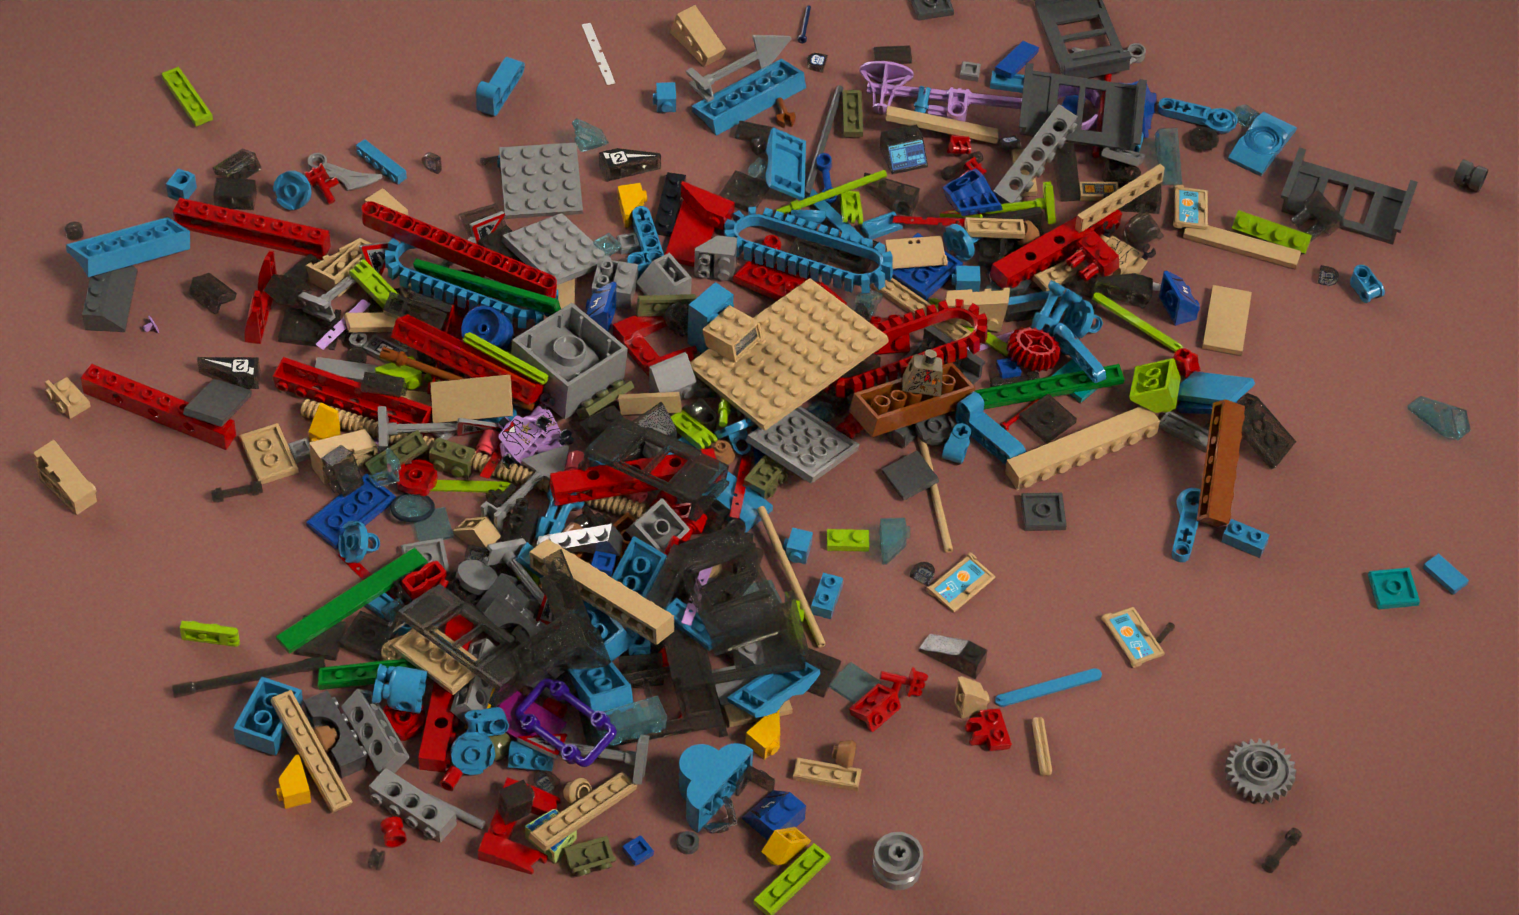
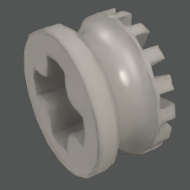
[349,332,367,352]

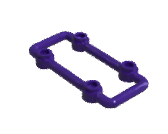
[515,678,617,767]

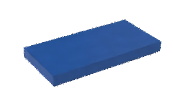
[306,473,396,549]

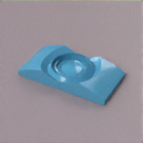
[1228,112,1297,176]
[765,127,806,200]
[727,654,821,717]

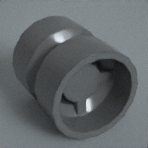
[1453,159,1489,192]

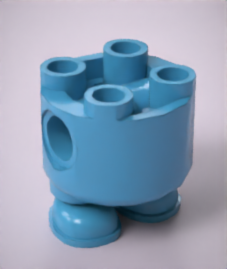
[372,664,428,714]

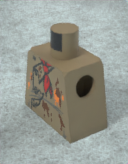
[902,349,943,397]

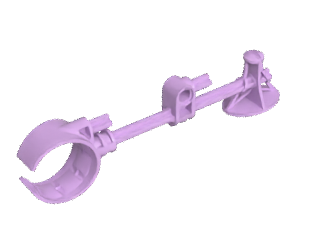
[859,61,1100,131]

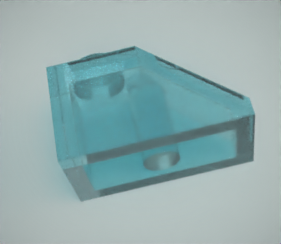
[879,518,910,565]

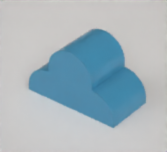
[679,743,753,833]

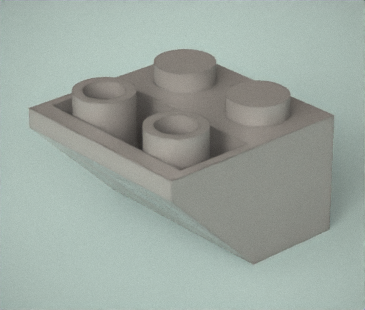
[694,235,737,281]
[636,253,692,295]
[591,258,638,309]

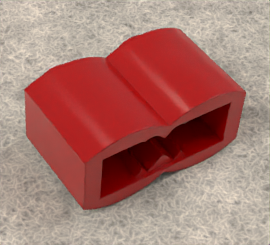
[402,561,447,606]

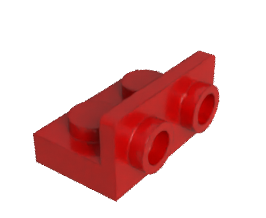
[849,683,901,732]

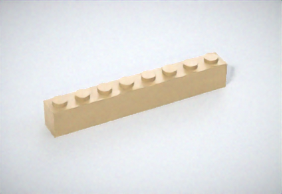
[1005,406,1160,490]
[529,539,674,645]

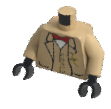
[1097,221,1156,281]

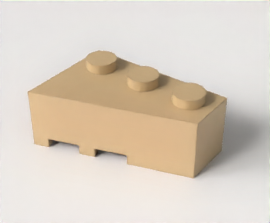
[670,5,726,67]
[306,238,372,297]
[945,288,1010,332]
[309,429,378,484]
[33,439,97,515]

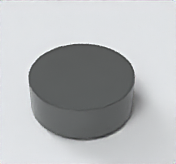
[677,831,699,854]

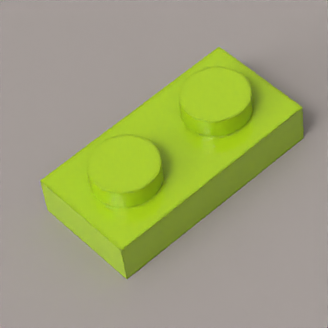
[827,529,869,552]

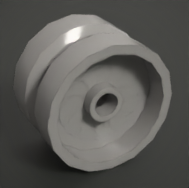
[872,832,924,890]

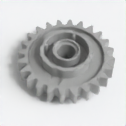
[1225,738,1296,804]

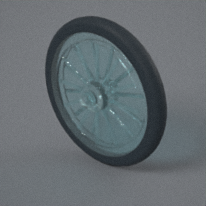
[390,493,435,523]

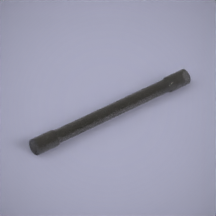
[172,656,326,698]

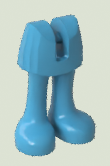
[1031,280,1082,337]
[535,489,585,540]

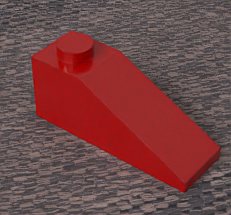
[681,181,735,230]

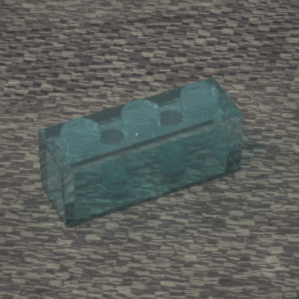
[596,695,667,745]

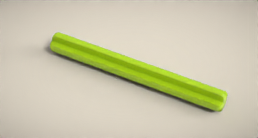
[463,332,549,385]

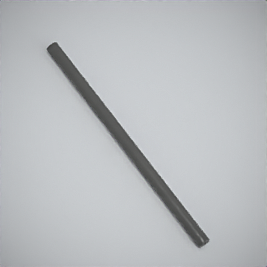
[805,85,844,197]

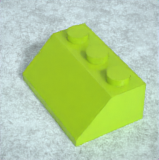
[1129,358,1181,413]

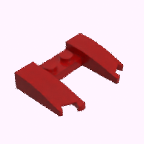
[245,250,278,344]
[613,315,697,377]
[478,777,560,875]

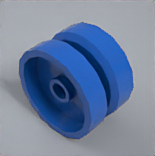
[461,305,513,350]

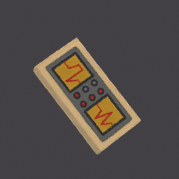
[1079,182,1118,201]

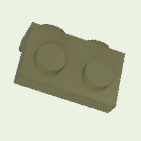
[429,438,475,479]
[563,836,616,877]

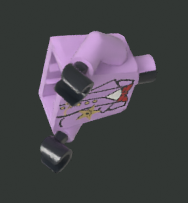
[529,392,574,455]
[498,415,552,470]

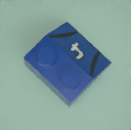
[1159,271,1200,326]
[586,282,617,332]
[742,790,806,841]

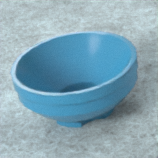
[791,210,826,227]

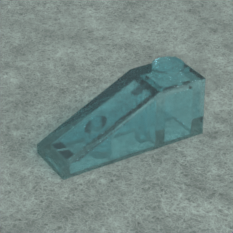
[1154,128,1182,185]
[1408,396,1471,441]

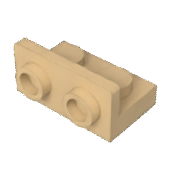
[45,377,91,419]

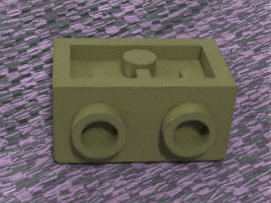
[744,454,788,500]

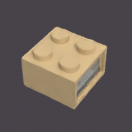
[702,305,763,363]

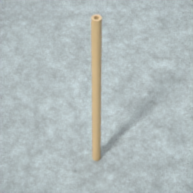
[917,436,953,553]
[757,506,826,648]

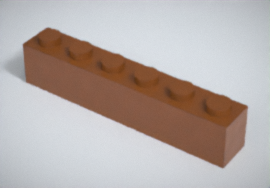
[1197,399,1245,527]

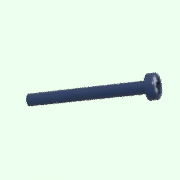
[798,5,811,43]

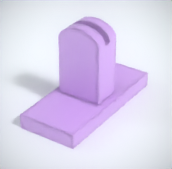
[143,316,159,333]

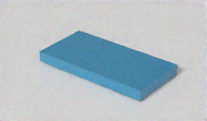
[1177,371,1255,405]

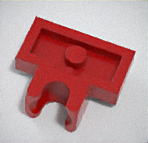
[965,708,1012,751]

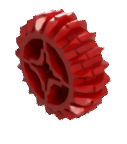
[1006,326,1061,372]

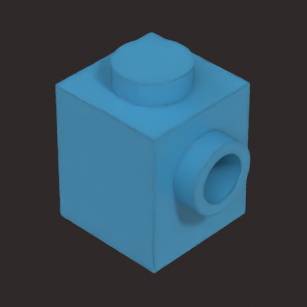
[653,82,676,112]
[951,265,981,292]
[783,528,813,564]

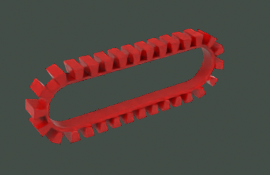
[822,299,988,398]

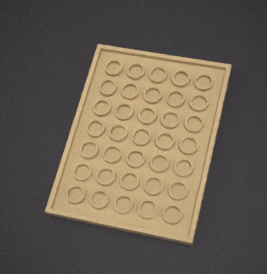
[690,278,889,431]

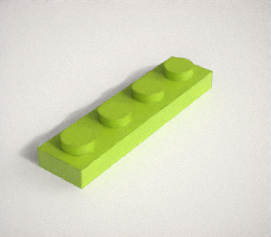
[161,66,213,127]
[1232,210,1312,254]
[753,843,831,915]

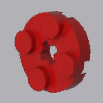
[396,459,438,496]
[383,704,426,741]

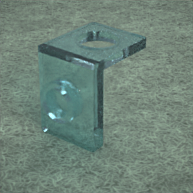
[369,448,401,487]

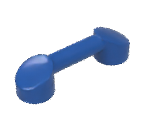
[816,153,837,203]

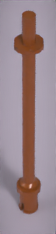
[379,346,535,411]

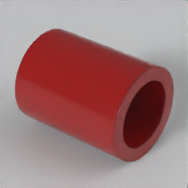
[542,697,567,718]
[440,766,463,791]

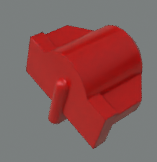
[1172,348,1201,379]

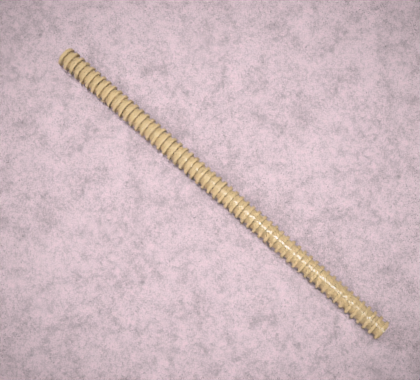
[300,399,646,519]

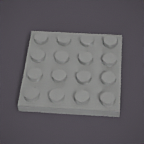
[499,142,583,219]
[501,213,611,285]
[746,406,860,484]

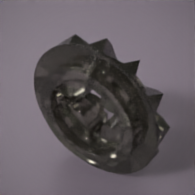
[1188,127,1219,152]

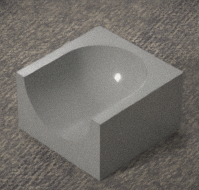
[511,303,628,419]

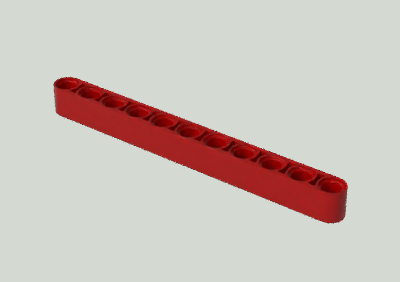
[361,201,557,298]

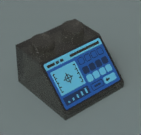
[879,124,928,175]

